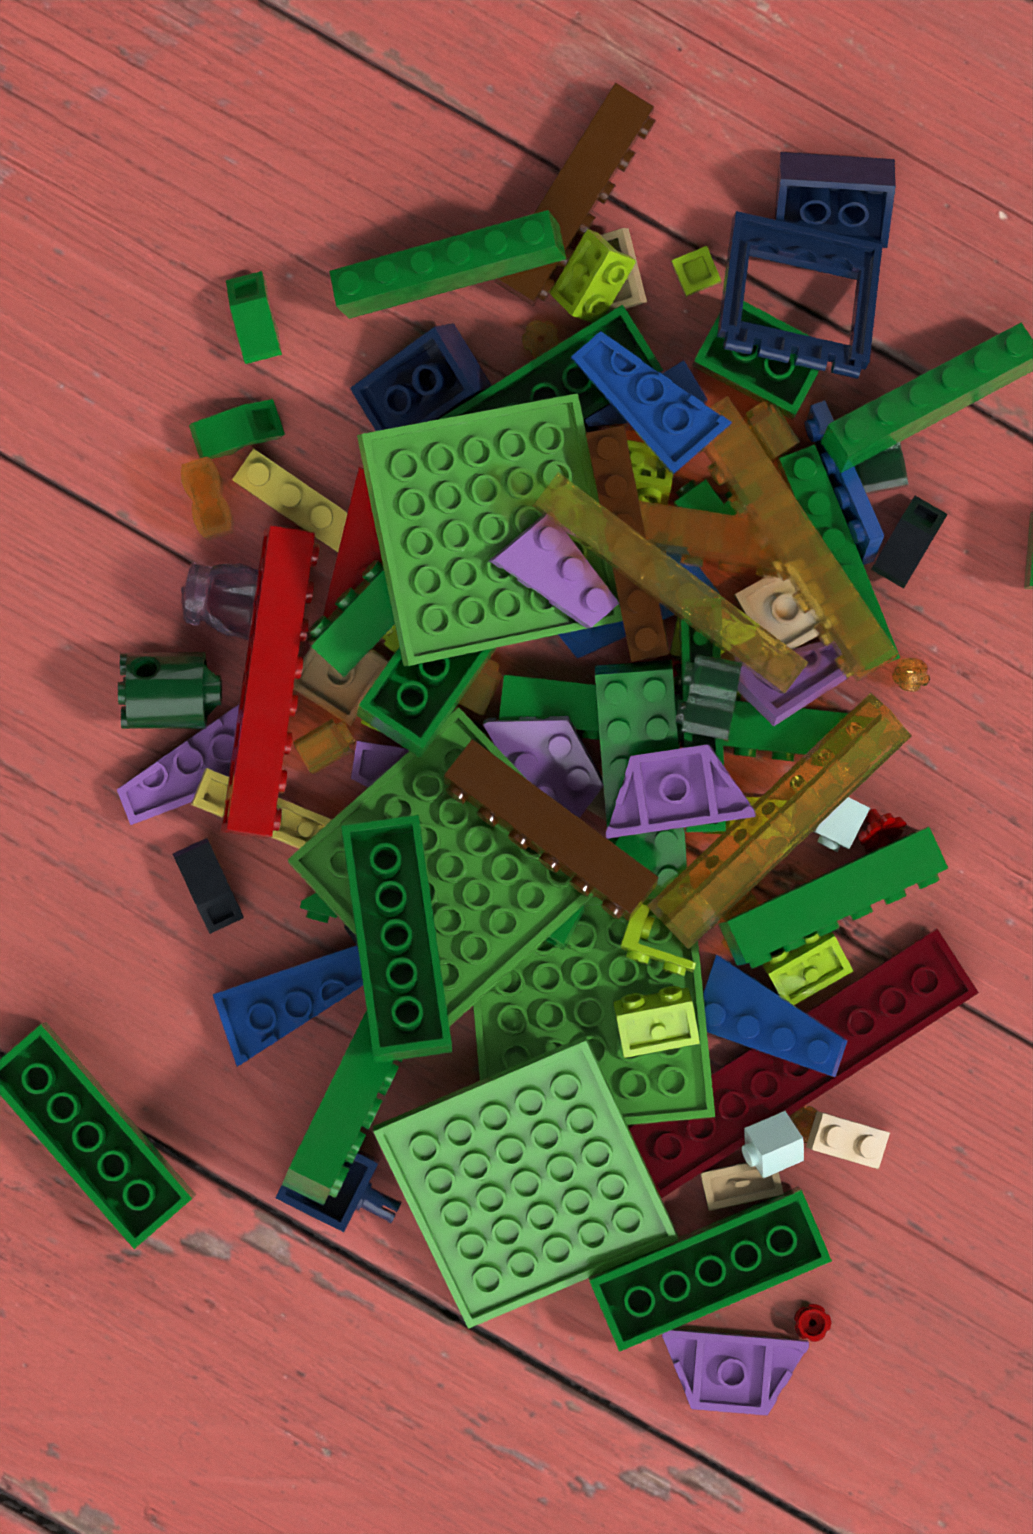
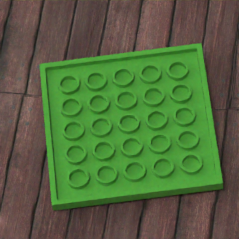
[357,393,623,666]
[288,707,594,1027]
[473,888,715,1125]
[373,1036,679,1329]

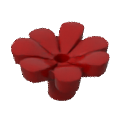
[858,809,907,852]

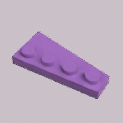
[117,704,239,825]

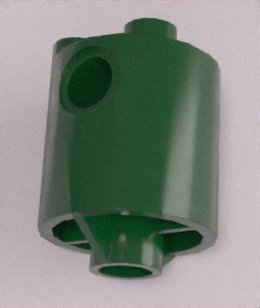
[118,652,222,729]

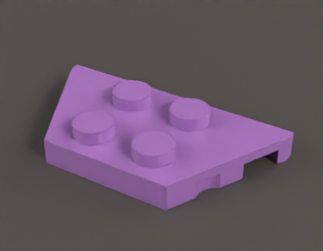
[483,716,604,818]
[606,745,756,838]
[662,1329,809,1415]

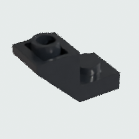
[871,495,948,589]
[173,838,244,934]

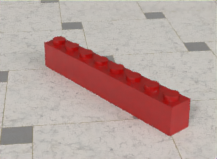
[221,525,319,838]

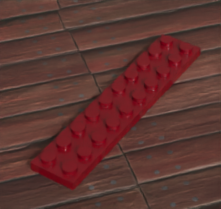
[628,928,979,1199]

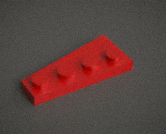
[323,466,382,618]

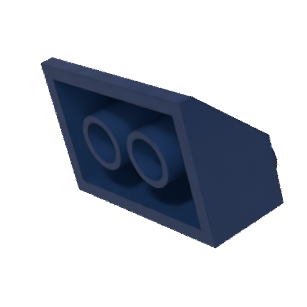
[775,152,896,248]

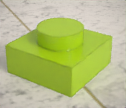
[671,246,722,297]

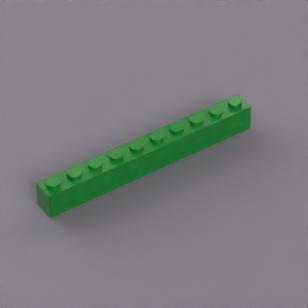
[499,675,885,770]

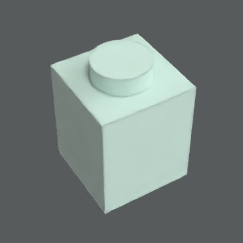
[812,791,870,852]
[742,1111,804,1178]

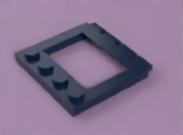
[717,211,883,379]

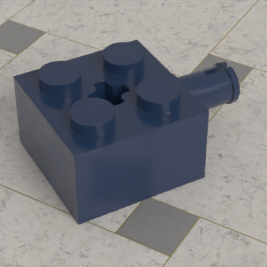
[275,1149,402,1232]

